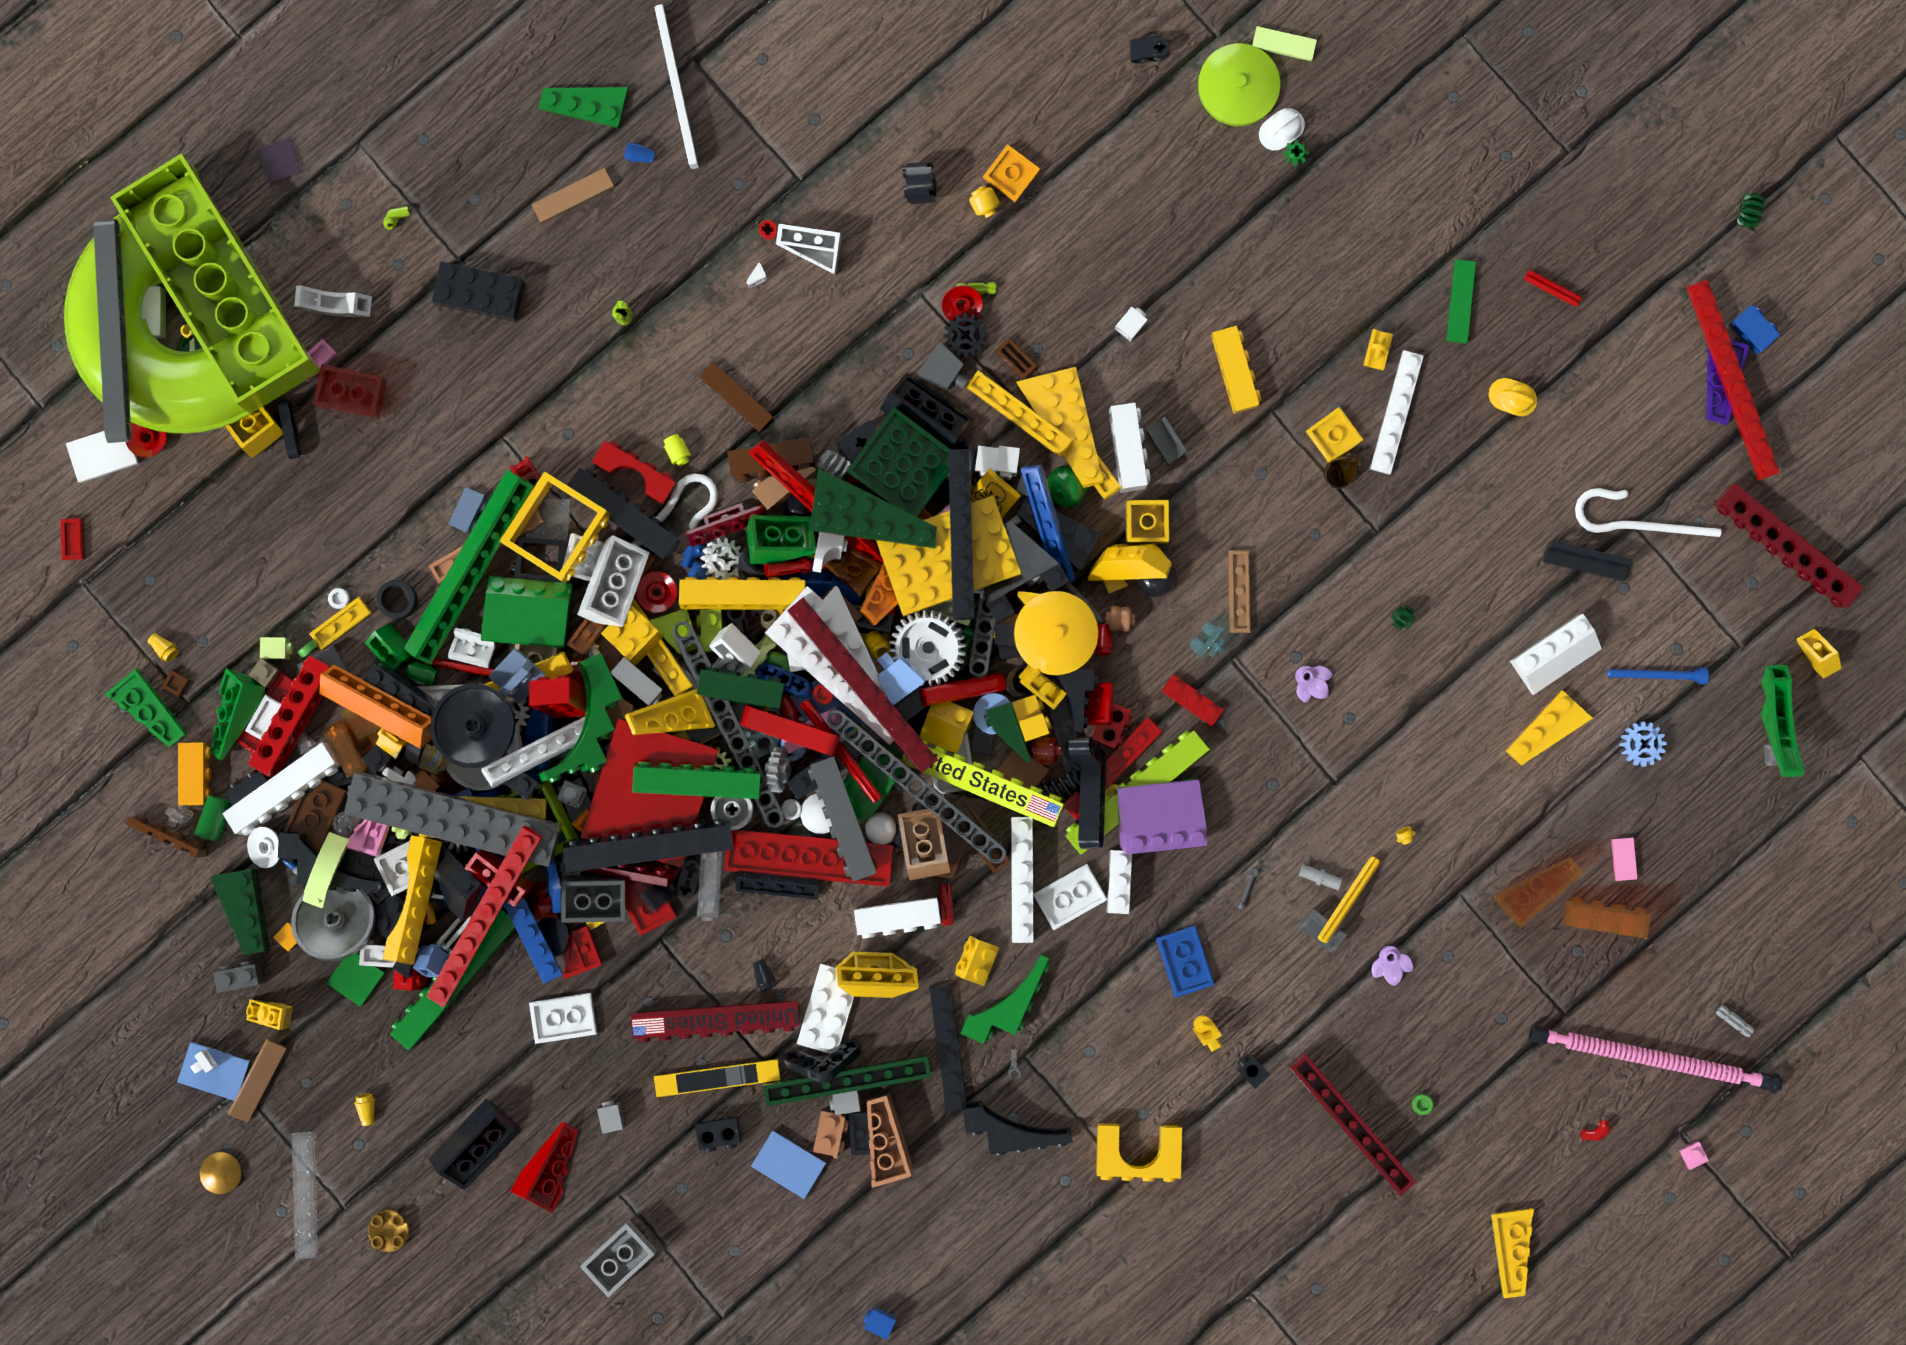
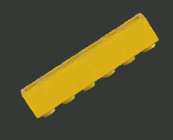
[679,577,806,610]

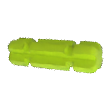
[956,282,996,295]

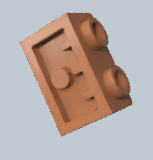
[813,1110,849,1158]

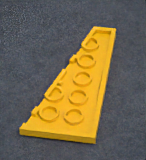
[1016,367,1104,488]

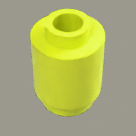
[664,434,691,466]

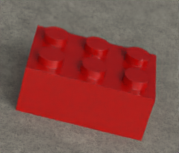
[529,675,586,719]

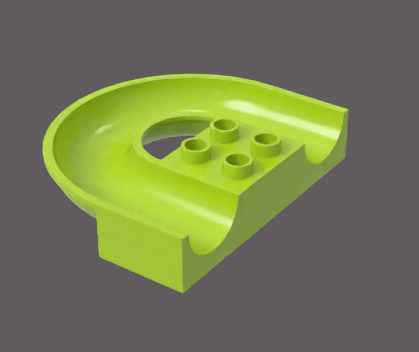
[64,153,321,434]

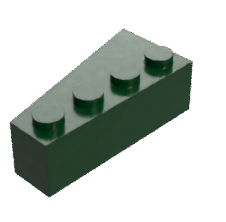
[697,667,787,711]
[210,869,270,955]

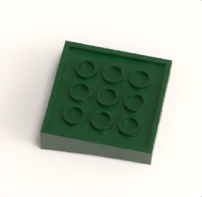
[842,407,951,517]

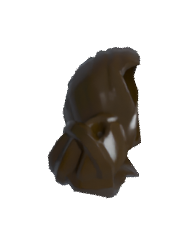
[1324,453,1361,489]

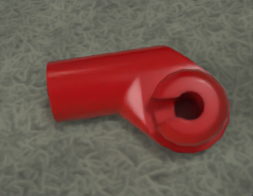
[1581,1120,1611,1141]

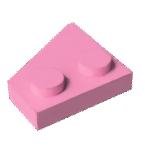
[346,819,390,857]

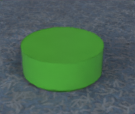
[298,639,318,658]
[1411,1094,1433,1115]

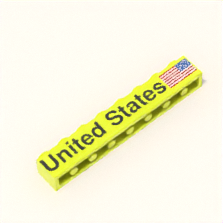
[902,739,1065,827]

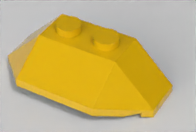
[1088,543,1172,581]
[836,951,919,998]

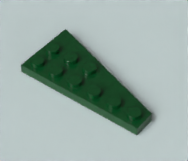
[809,468,937,549]

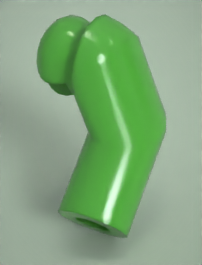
[766,652,794,677]

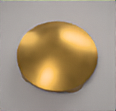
[200,1152,241,1194]
[368,1210,410,1252]

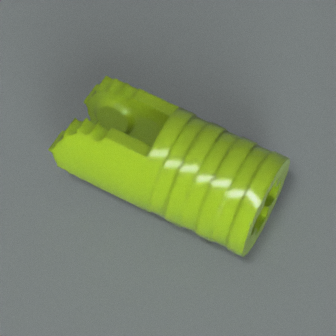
[612,301,633,325]

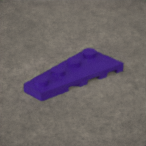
[1706,340,1750,425]

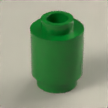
[406,660,439,686]

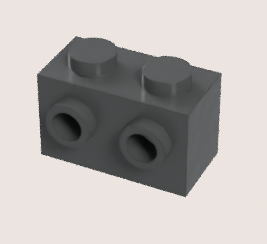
[213,961,264,993]

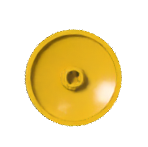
[1014,591,1098,675]

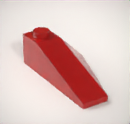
[510,1122,578,1214]

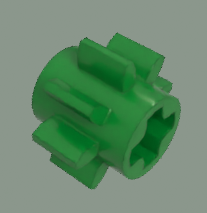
[1283,140,1309,167]

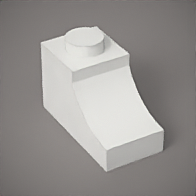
[813,532,848,572]

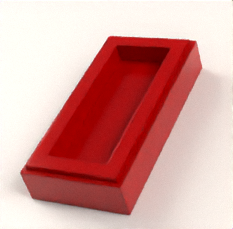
[60,518,85,561]

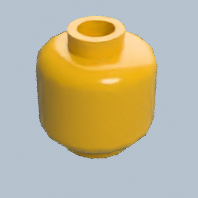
[969,185,999,218]

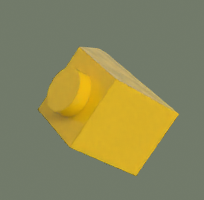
[1797,629,1842,679]

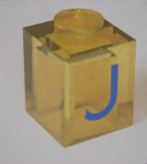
[419,743,449,775]

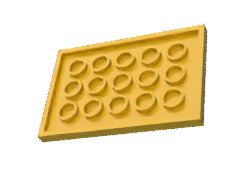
[876,495,1021,617]

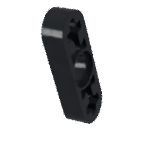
[278,399,301,460]

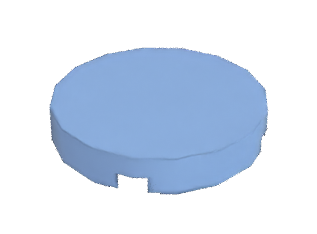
[973,693,1014,734]

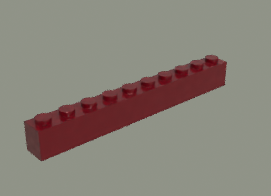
[786,597,938,773]

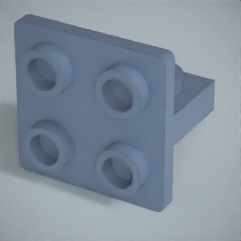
[449,487,490,534]
[489,648,546,704]

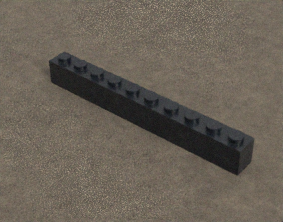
[363,662,546,800]

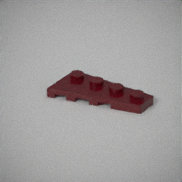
[589,861,682,886]

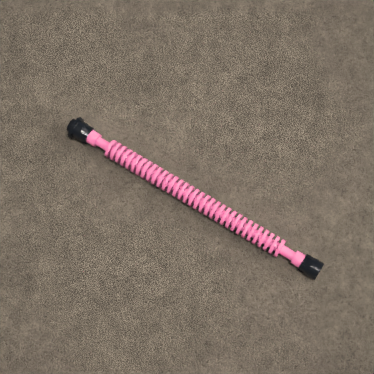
[1529,1025,1783,1094]

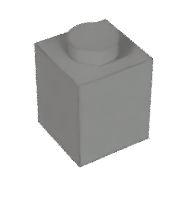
[829,1090,861,1115]
[597,1100,625,1134]

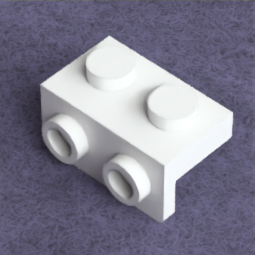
[448,628,496,668]

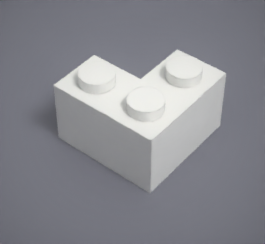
[975,446,1020,480]
[709,623,760,674]

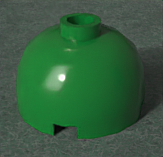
[1047,465,1088,508]

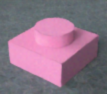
[1679,1141,1709,1170]

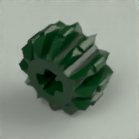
[1737,192,1765,228]

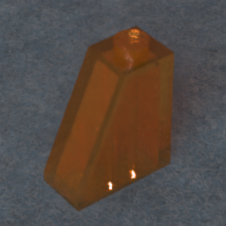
[324,717,367,778]

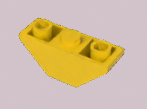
[246,999,293,1030]

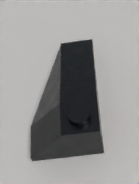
[434,840,488,923]

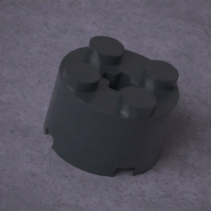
[902,161,937,205]

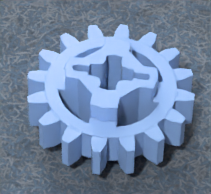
[1619,722,1667,767]

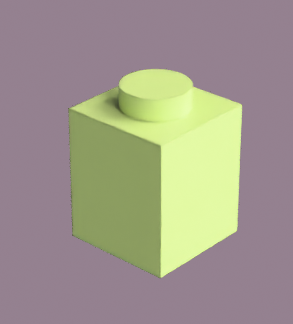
[260,637,293,659]

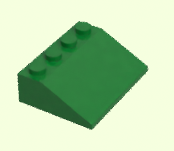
[481,576,574,648]

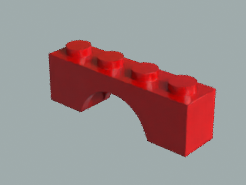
[592,440,677,506]

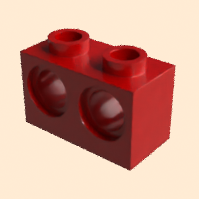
[1092,703,1132,749]

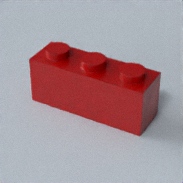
[465,849,534,907]

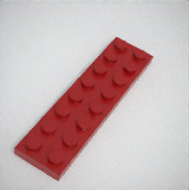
[724,830,893,887]

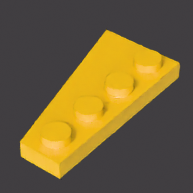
[625,689,715,735]
[1491,1208,1534,1298]

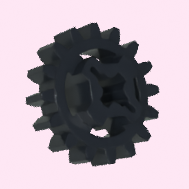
[943,313,988,359]

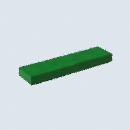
[1446,259,1476,344]

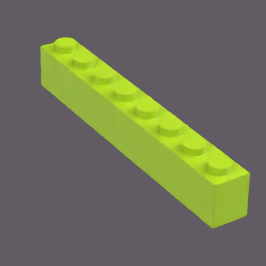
[1065,730,1210,855]

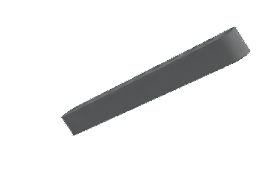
[93,219,131,443]
[672,621,784,827]
[827,708,1006,863]

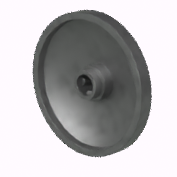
[291,887,376,961]

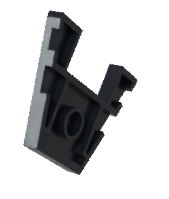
[374,895,428,979]

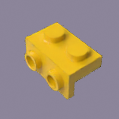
[955,936,999,986]

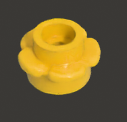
[1396,826,1416,844]

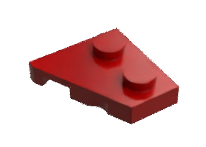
[563,926,603,979]

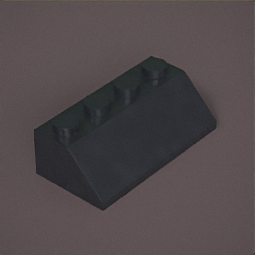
[880,373,974,450]
[428,1099,522,1190]

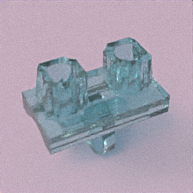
[1189,621,1225,659]

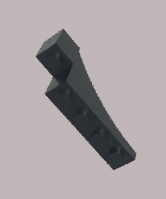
[277,831,384,894]
[962,1100,1073,1155]

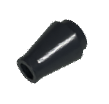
[753,959,776,992]

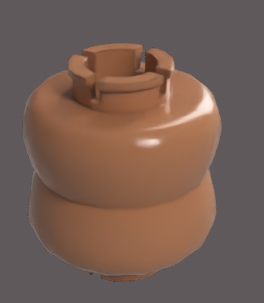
[1105,605,1135,632]

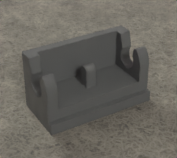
[1298,909,1347,952]

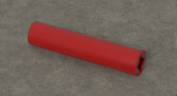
[919,673,1006,707]

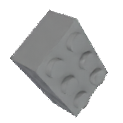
[580,1220,657,1297]

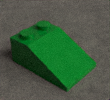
[746,515,816,564]

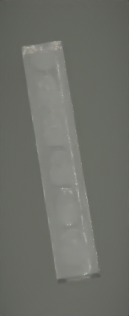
[292,1131,318,1259]

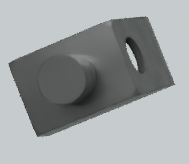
[917,342,969,391]

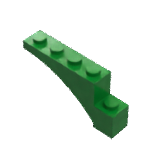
[1761,665,1804,777]
[961,954,1051,1044]

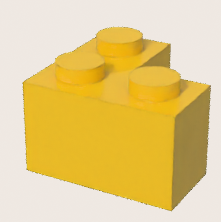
[1011,695,1051,742]

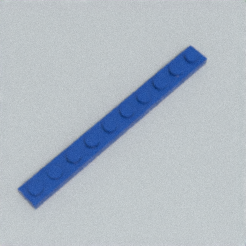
[454,788,563,984]

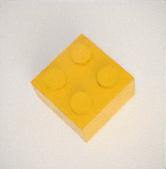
[1126,500,1169,544]
[601,604,664,666]

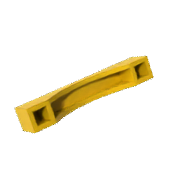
[382,836,442,965]

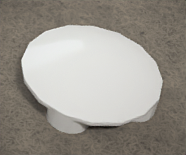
[800,794,832,834]

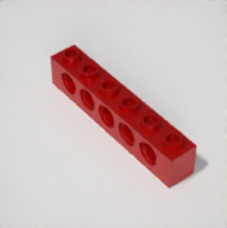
[248,655,331,777]

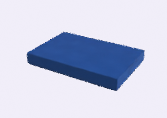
[1156,925,1215,998]

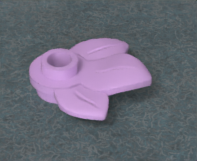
[1295,665,1333,702]
[1372,946,1413,986]

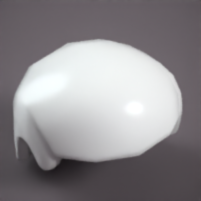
[865,812,897,845]

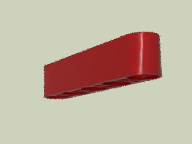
[740,705,841,756]

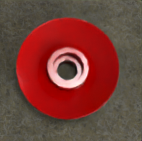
[941,285,983,324]
[125,422,167,458]
[636,571,677,613]

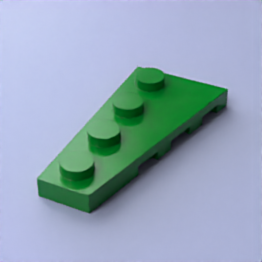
[104,669,188,747]

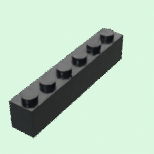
[567,468,681,562]

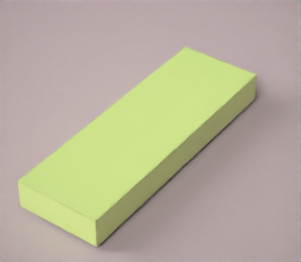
[1252,26,1317,61]

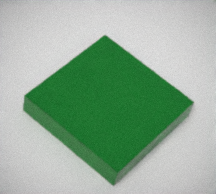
[327,952,386,1007]

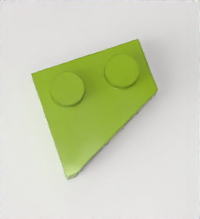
[650,609,696,654]

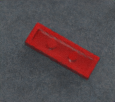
[1161,674,1224,727]

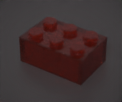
[313,364,387,420]

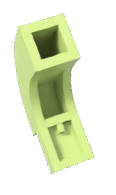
[303,832,349,908]

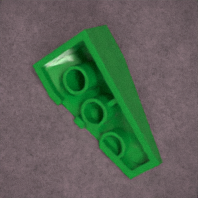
[211,668,265,760]

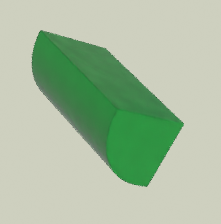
[365,622,413,671]
[194,795,233,841]

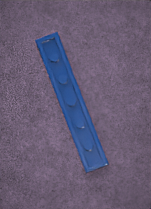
[1021,465,1075,582]

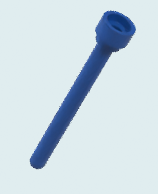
[1606,667,1709,684]

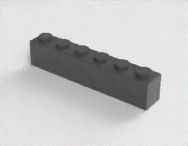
[808,755,876,882]

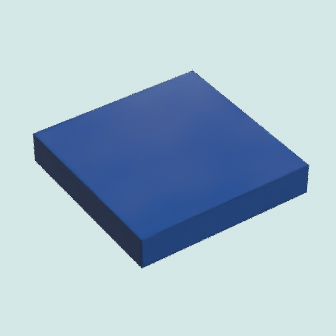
[545,859,561,913]

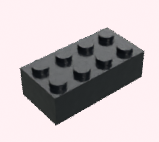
[432,261,525,322]

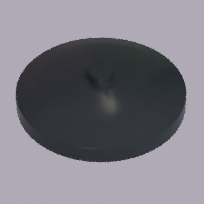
[430,684,516,768]

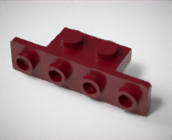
[685,503,768,547]

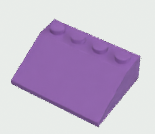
[1117,779,1207,854]

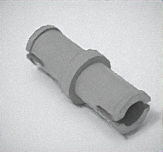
[1299,864,1342,891]

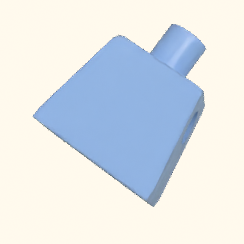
[877,652,926,705]

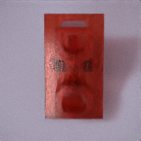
[530,881,557,921]

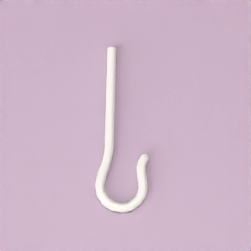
[632,473,718,547]
[1575,488,1721,537]

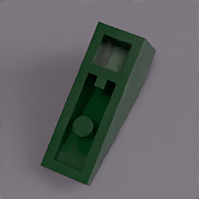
[984,702,1031,762]

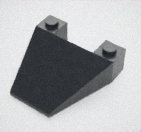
[983,521,1070,623]

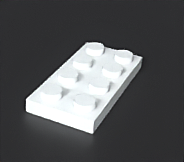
[797,964,854,1054]

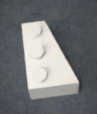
[776,224,842,275]

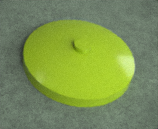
[1198,43,1280,126]

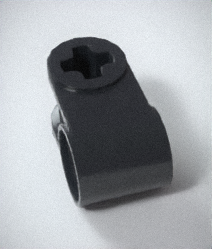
[1130,38,1169,64]

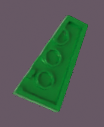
[538,87,629,129]

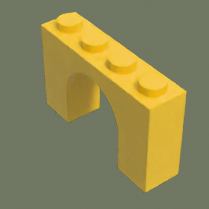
[1096,1123,1182,1182]

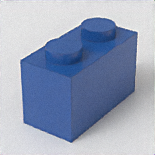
[1728,305,1780,354]

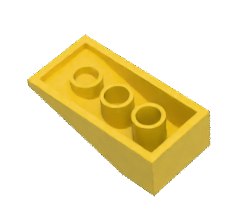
[225,406,283,458]

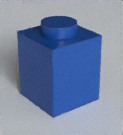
[863,1306,896,1340]

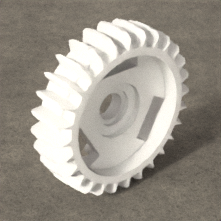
[889,609,966,686]

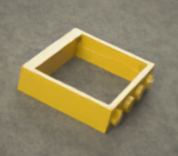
[499,472,610,584]

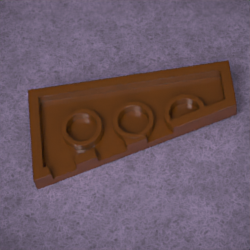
[125,814,210,858]

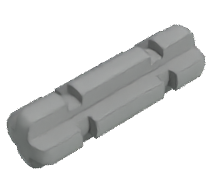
[1716,1005,1754,1037]

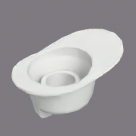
[1259,108,1305,150]

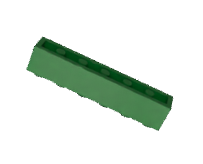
[632,761,760,799]

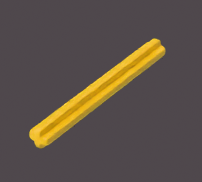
[1318,856,1380,944]

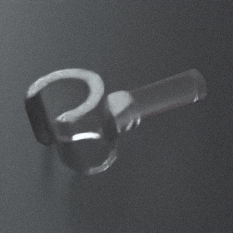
[1008,1049,1021,1079]

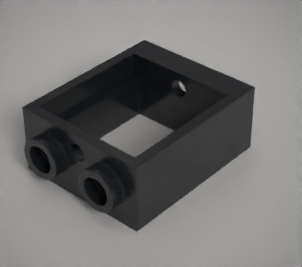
[512,537,569,583]

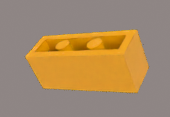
[178,743,212,805]

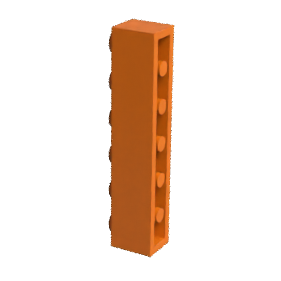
[319,665,432,748]

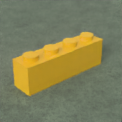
[1211,326,1261,414]

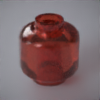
[1032,737,1062,764]

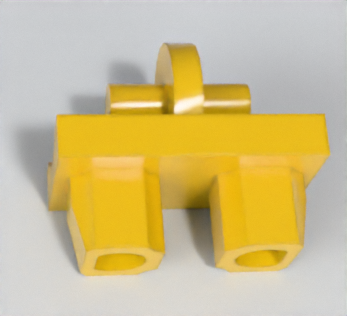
[1363,329,1393,371]
[1192,1015,1222,1052]

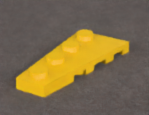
[1506,690,1593,765]

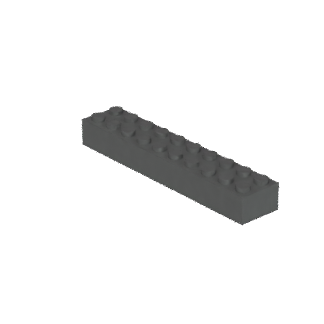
[344,772,563,867]

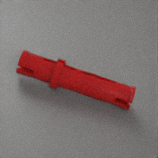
[764,557,827,577]

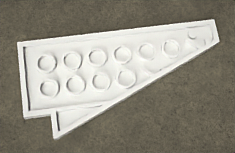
[765,586,894,745]

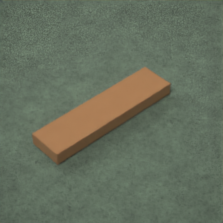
[531,168,614,224]
[1228,550,1251,633]
[228,1039,286,1122]

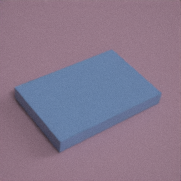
[177,1042,251,1100]
[751,1130,826,1199]

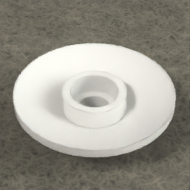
[247,827,280,868]

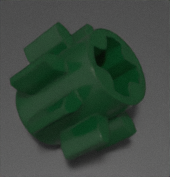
[1390,605,1416,630]

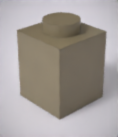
[249,658,283,688]

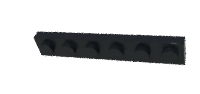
[929,984,966,1112]

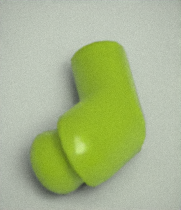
[383,206,410,230]

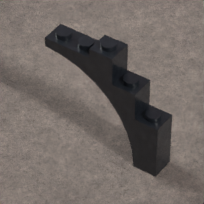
[994,623,1098,733]

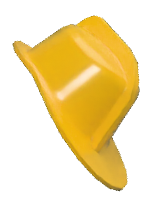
[1488,378,1537,417]

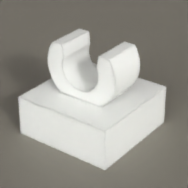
[191,1049,218,1074]

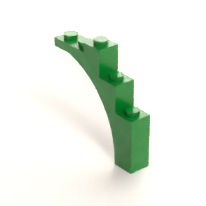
[539,653,622,783]

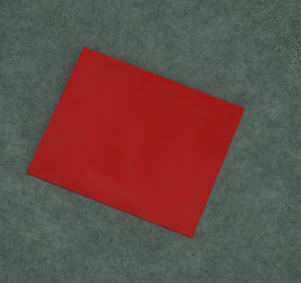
[580,718,719,868]

